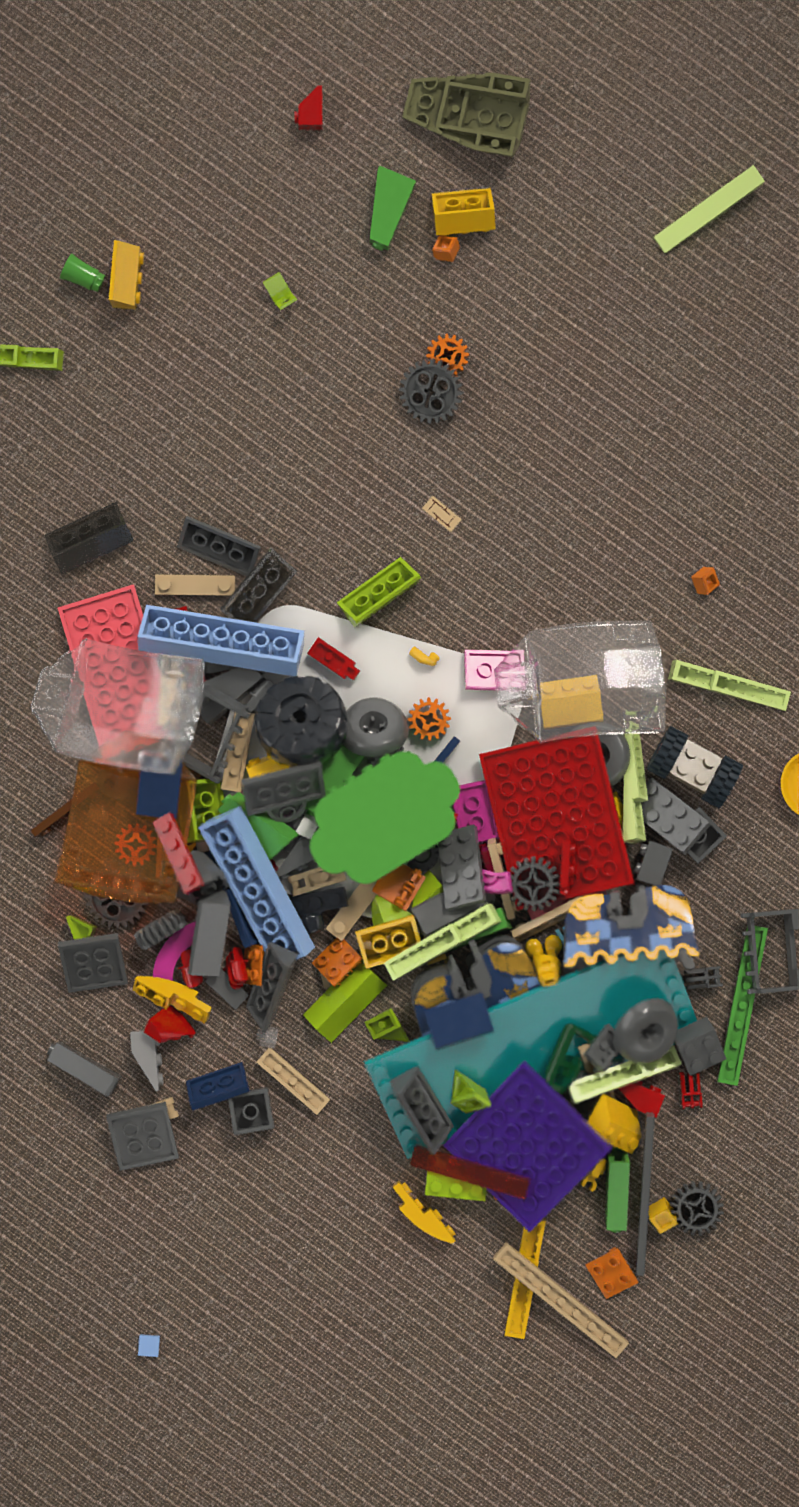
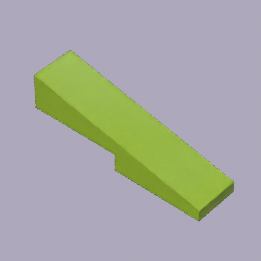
[0,345,64,371]

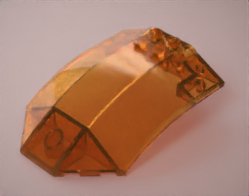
[55,731,197,903]

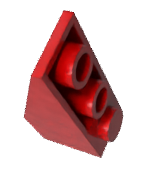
[618,1081,665,1118]

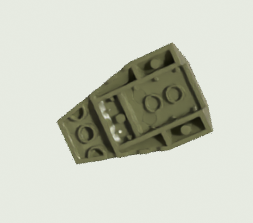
[403,72,531,157]

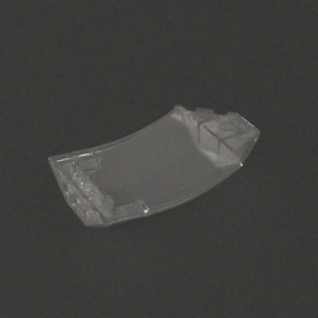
[494,621,666,743]
[30,638,204,775]

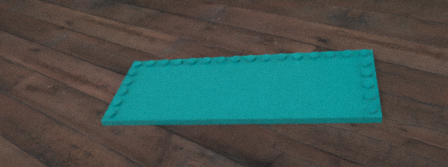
[364,950,697,1159]

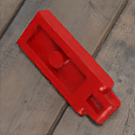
[307,637,360,681]
[560,839,576,895]

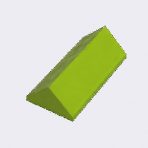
[337,557,421,628]
[303,960,387,1043]

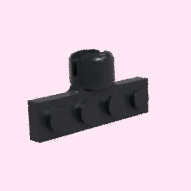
[289,886,349,935]

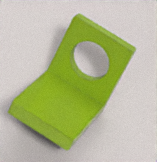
[263,272,297,310]

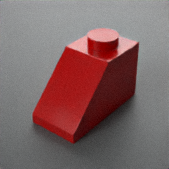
[294,85,323,130]

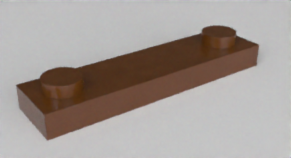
[30,782,101,837]

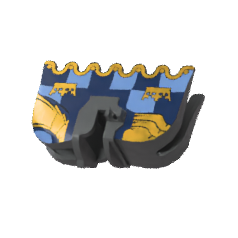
[563,883,699,977]
[410,935,541,1037]

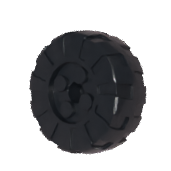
[255,676,348,768]

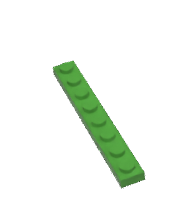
[717,925,768,1086]

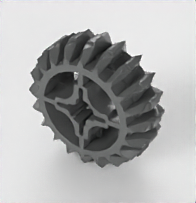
[508,856,560,911]
[134,909,187,950]
[670,1181,724,1236]

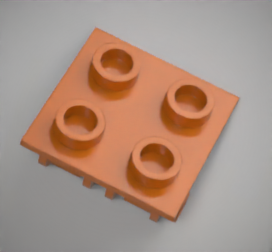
[372,864,426,911]
[312,937,363,987]
[244,944,265,986]
[585,1247,639,1299]

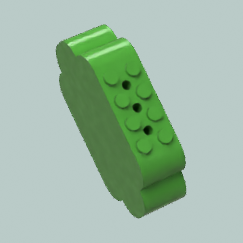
[310,751,460,884]

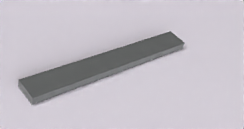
[636,1112,655,1276]

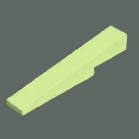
[654,165,765,254]
[668,660,791,711]
[623,720,648,845]
[384,904,502,980]
[568,1046,682,1104]

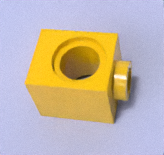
[649,1197,677,1234]

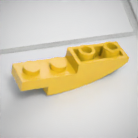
[132,976,212,1024]
[393,1181,456,1243]

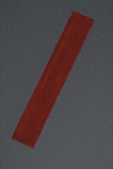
[410,1145,531,1200]

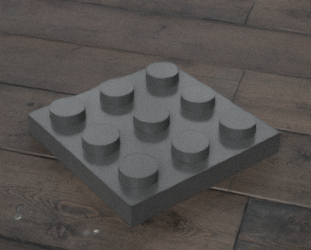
[58,933,128,993]
[106,1102,179,1171]

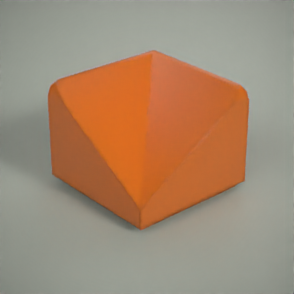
[432,235,460,262]
[691,567,720,595]

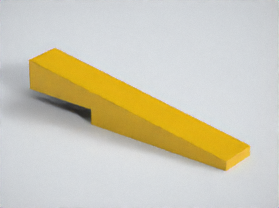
[504,1217,546,1339]

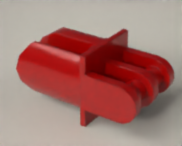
[223,947,248,990]
[179,950,203,988]
[679,1072,703,1110]

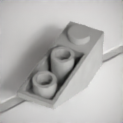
[130,1030,163,1091]

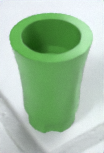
[60,253,106,292]

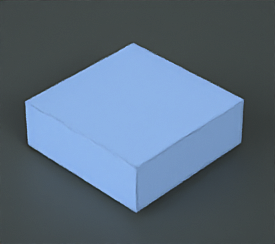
[138,1334,160,1357]

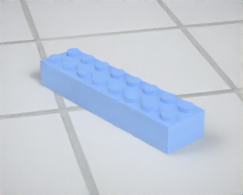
[138,605,304,676]
[199,805,315,960]

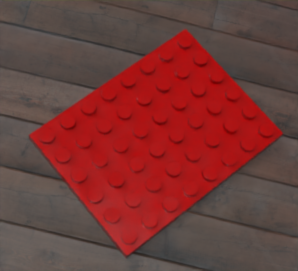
[479,726,635,910]

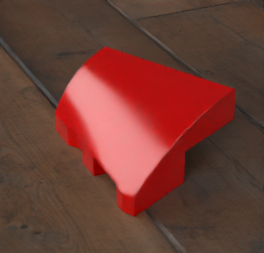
[143,1005,196,1043]

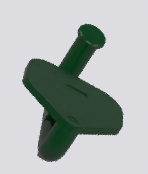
[545,1023,597,1095]

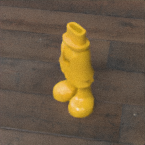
[525,935,562,986]

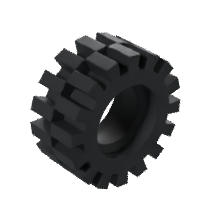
[406,844,439,871]

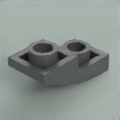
[204,969,249,1010]

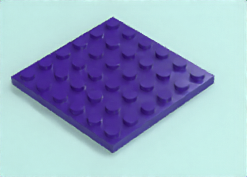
[443,1061,613,1232]

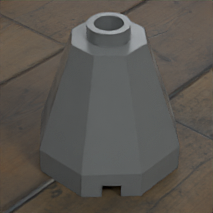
[188,851,229,902]

